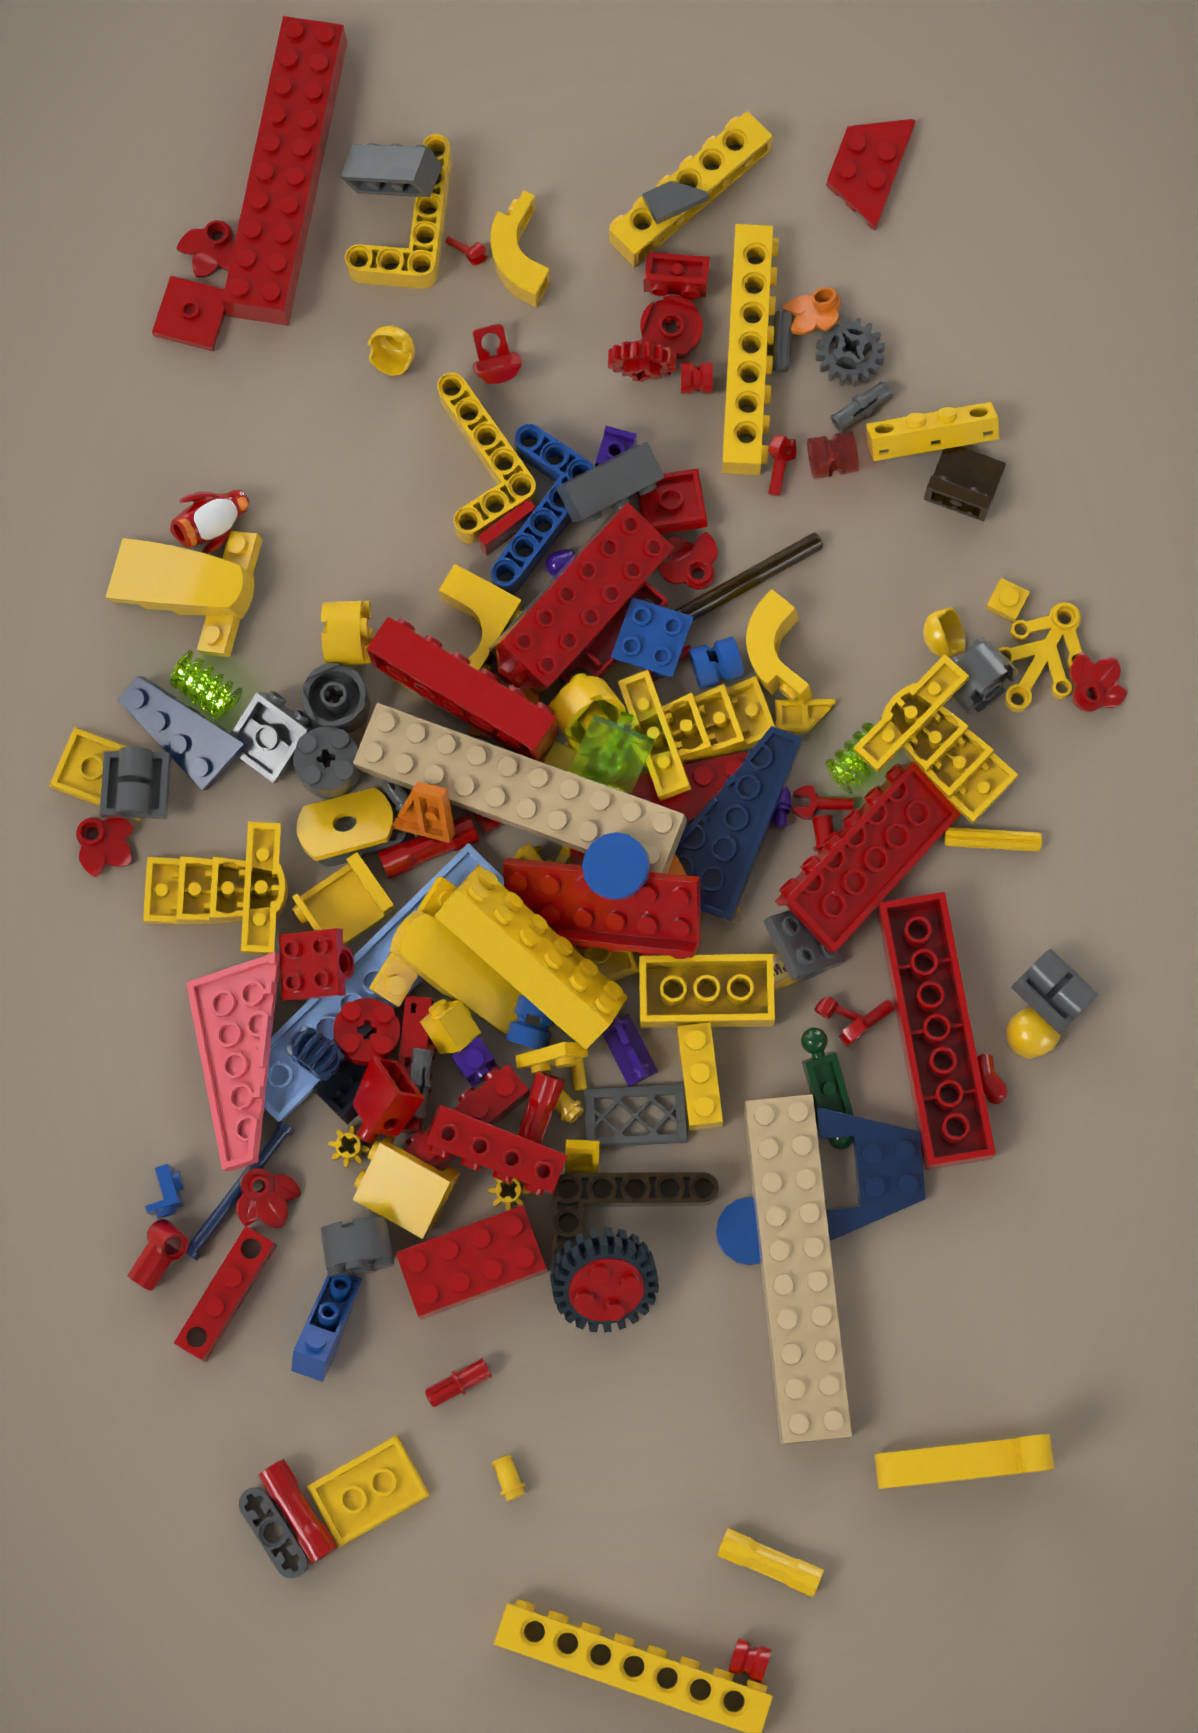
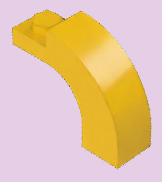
[490,190,551,308]
[746,589,813,705]

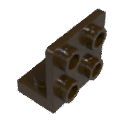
[924,446,1006,522]

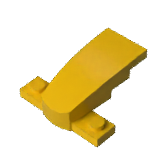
[105,531,263,658]
[853,654,1018,824]
[618,670,775,801]
[143,821,289,955]
[368,876,524,1035]

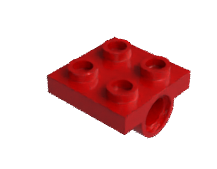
[279,928,354,1001]

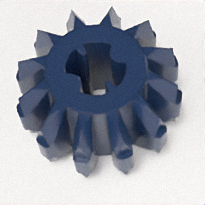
[286,1026,344,1081]

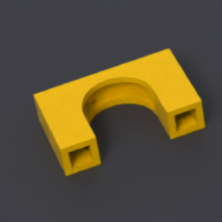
[391,564,523,704]

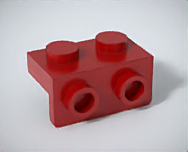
[643,252,710,299]

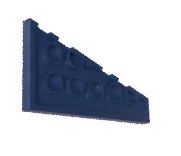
[675,726,804,923]

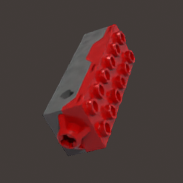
[488,503,674,693]

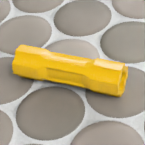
[716,1528,824,1597]

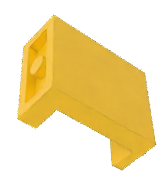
[291,852,397,946]
[353,1136,460,1239]

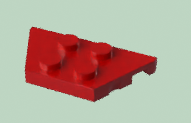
[826,119,916,230]

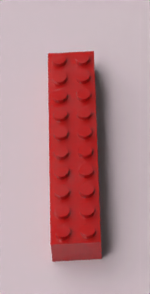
[222,16,347,326]

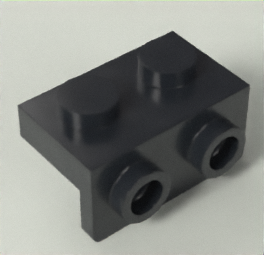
[313,1056,367,1125]

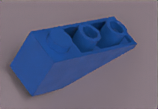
[291,1274,362,1382]

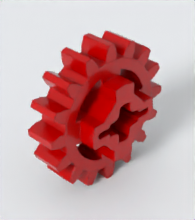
[608,338,677,382]

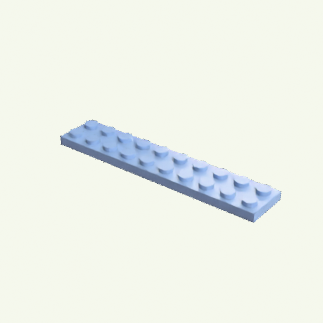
[264,843,504,1122]

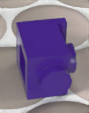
[595,426,637,467]
[451,1037,498,1088]

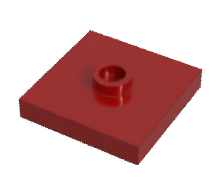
[152,275,226,351]
[637,468,708,534]

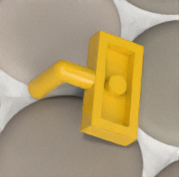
[515,1042,588,1091]

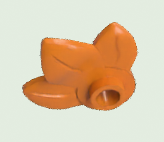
[782,287,841,335]

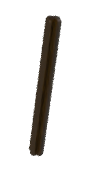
[674,533,823,621]

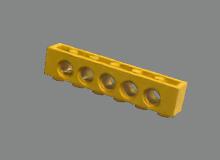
[609,111,773,268]

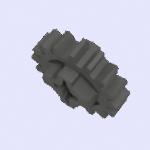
[816,317,885,387]

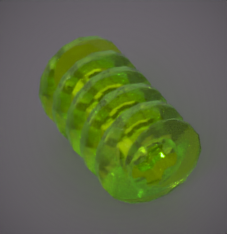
[170,650,242,719]
[825,722,875,794]

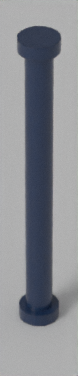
[186,1121,295,1261]

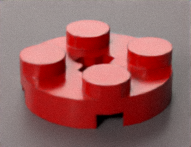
[640,295,703,360]
[333,998,400,1066]

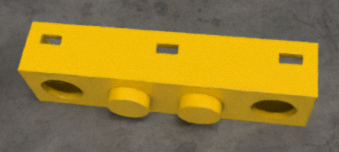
[866,402,999,461]

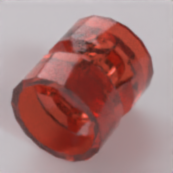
[807,431,859,479]

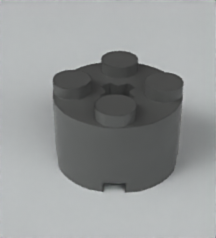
[952,637,1018,715]
[301,663,370,734]
[293,726,362,799]
[321,1216,394,1277]

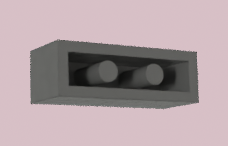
[340,143,443,198]
[556,442,664,524]

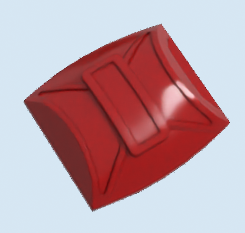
[472,323,522,384]

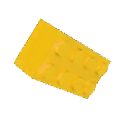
[639,954,775,1029]

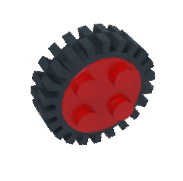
[550,1227,659,1333]

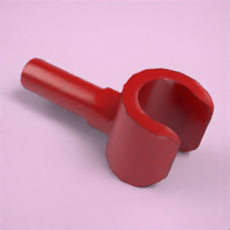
[445,236,488,266]
[814,997,863,1021]

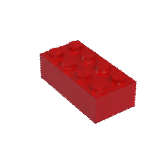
[395,1205,548,1320]

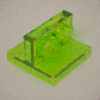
[568,711,655,795]

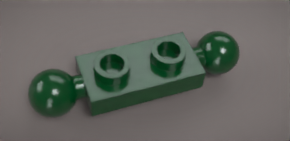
[801,1027,854,1150]

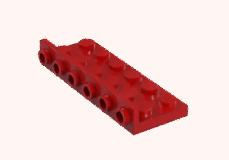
[775,762,961,953]
[503,858,701,959]

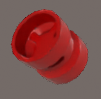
[681,362,713,394]
[728,1638,772,1683]

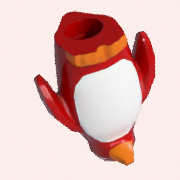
[170,490,250,554]

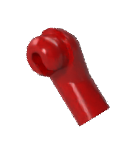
[977,1054,1008,1104]

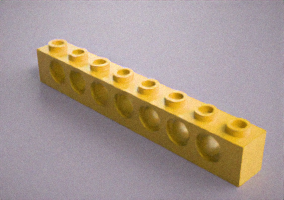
[722,224,779,475]
[494,1599,773,1733]

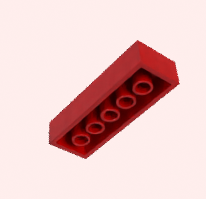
[366,616,559,762]

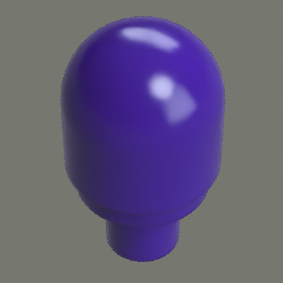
[545,549,575,577]
[773,785,792,828]

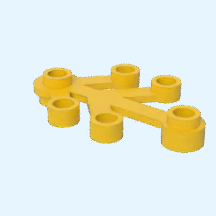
[998,602,1082,712]

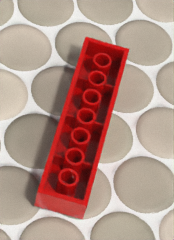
[877,892,996,1170]

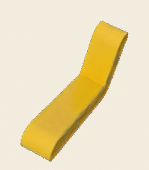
[345,134,452,289]
[437,373,537,544]
[874,1434,1055,1489]

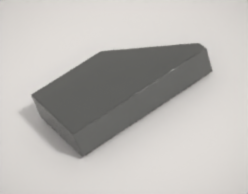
[642,181,709,225]

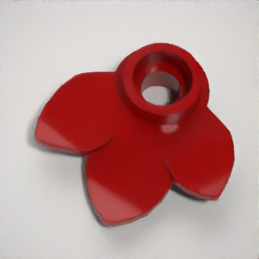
[176,220,234,278]
[658,532,718,590]
[1070,652,1127,712]
[76,817,134,877]
[236,1168,301,1228]

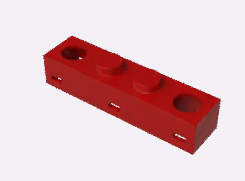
[557,581,668,686]
[399,996,436,1134]
[174,1225,277,1362]

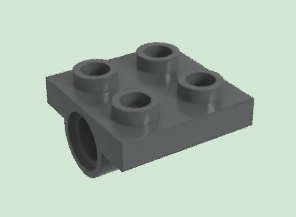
[100,747,171,819]
[763,910,846,982]
[1011,948,1099,1034]

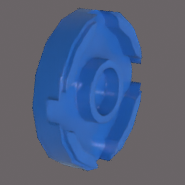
[582,832,650,901]
[716,1197,761,1265]

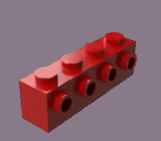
[404,1064,530,1170]
[424,1104,568,1196]

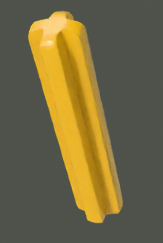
[944,827,1042,852]

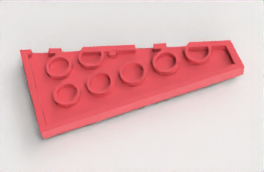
[186,952,280,1172]

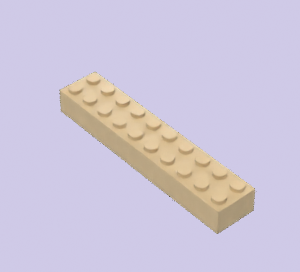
[353,703,687,874]
[743,1094,852,1445]

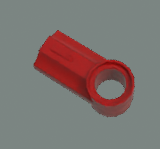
[127,1219,189,1291]

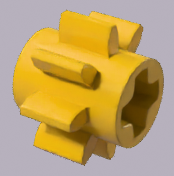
[328,1126,371,1169]
[488,1178,531,1211]

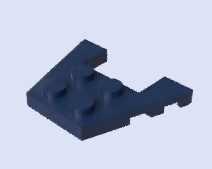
[815,1107,926,1240]

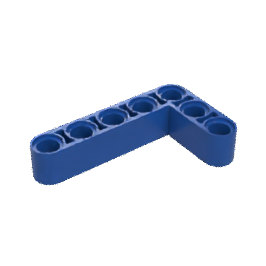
[491,424,594,595]

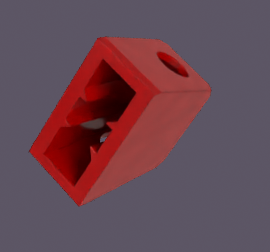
[353,1056,425,1143]

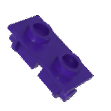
[602,1013,658,1087]

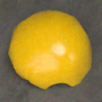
[367,325,415,376]
[923,607,965,658]
[1006,1007,1060,1059]

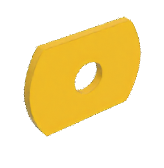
[297,787,394,861]

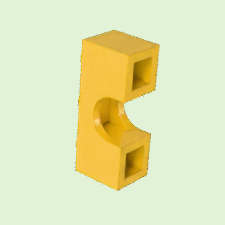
[677,1022,723,1131]

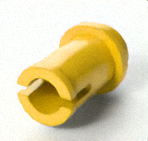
[554,1089,584,1124]
[491,1455,526,1502]

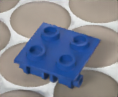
[611,597,694,678]

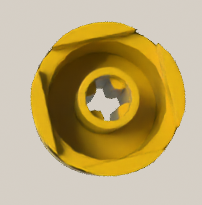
[321,600,375,666]
[549,673,626,752]

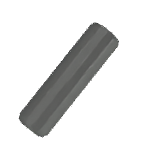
[772,310,792,372]

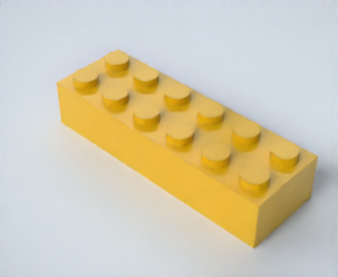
[434,864,628,1050]

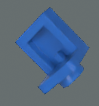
[145,1164,185,1219]

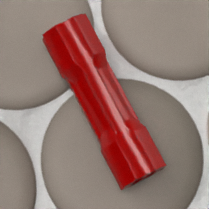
[378,814,479,879]
[517,1071,565,1144]
[258,1459,338,1565]

